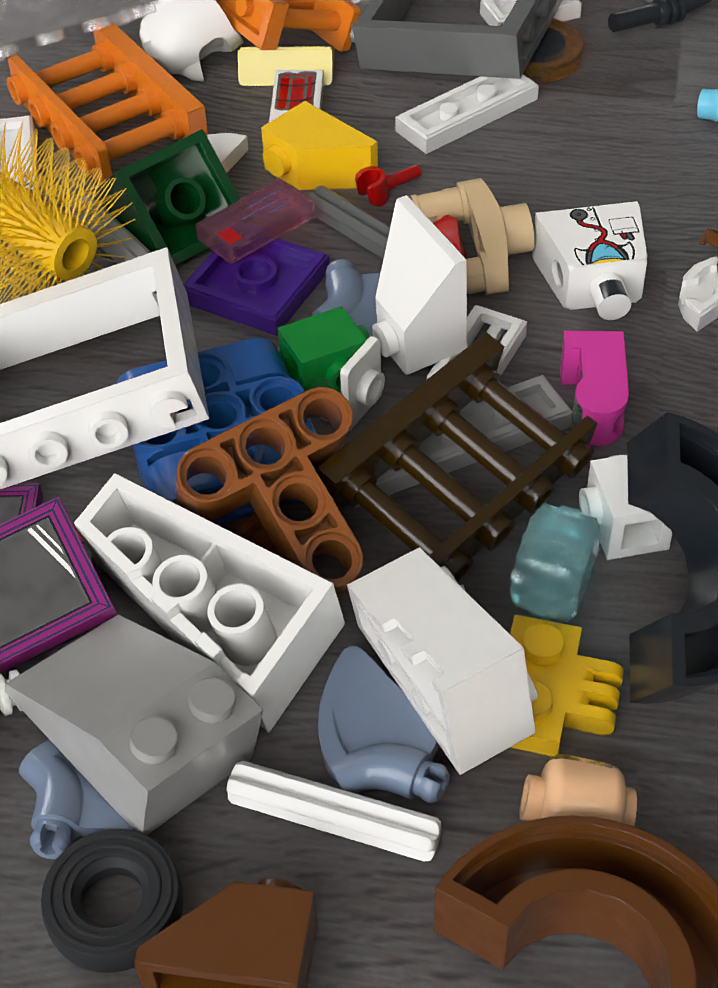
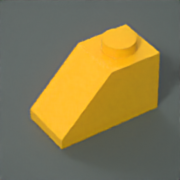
[261,101,378,190]

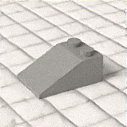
[5,615,263,835]

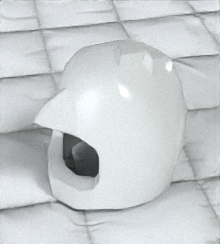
[139,0,244,82]

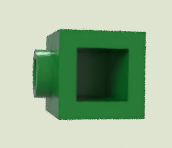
[278,306,370,393]

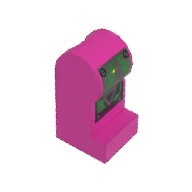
[560,331,629,446]

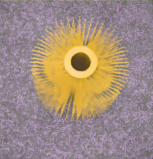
[0,122,135,303]

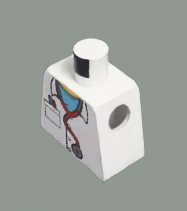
[532,201,647,320]

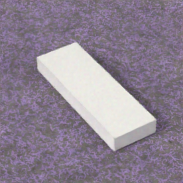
[395,75,539,154]

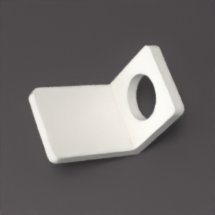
[320,336,385,431]

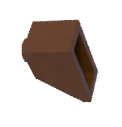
[134,878,318,988]

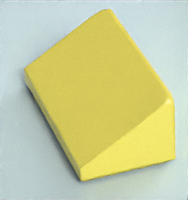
[238,46,335,86]

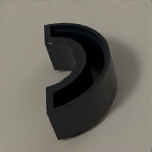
[627,412,718,704]

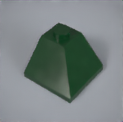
[97,129,254,266]

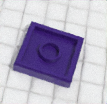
[183,225,330,336]

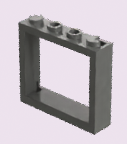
[350,0,563,79]

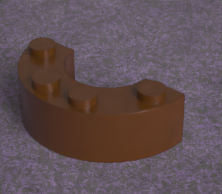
[434,815,718,988]

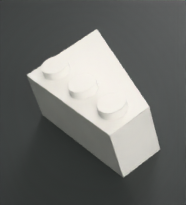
[347,547,538,775]

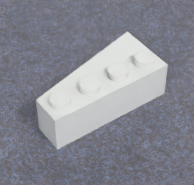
[74,473,345,733]

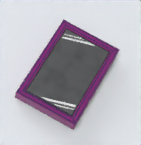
[0,497,117,674]

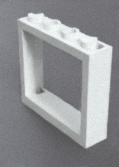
[0,247,209,489]

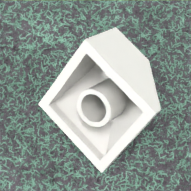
[372,195,467,375]

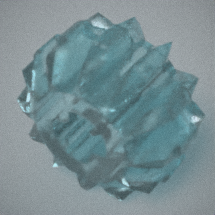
[510,503,602,622]

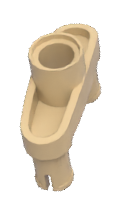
[410,178,535,296]

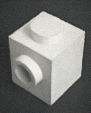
[579,455,672,560]

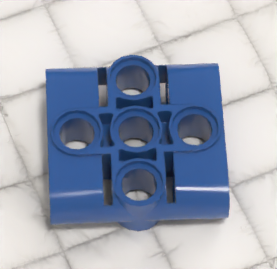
[115,338,317,525]

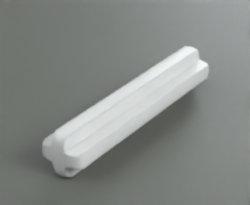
[226,761,441,862]

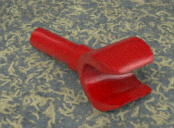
[355,165,421,207]

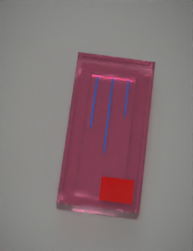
[196,178,314,264]

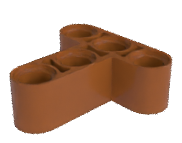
[175,387,363,600]

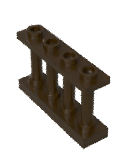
[316,332,598,583]

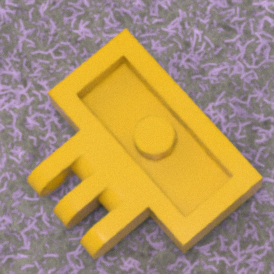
[510,615,624,757]

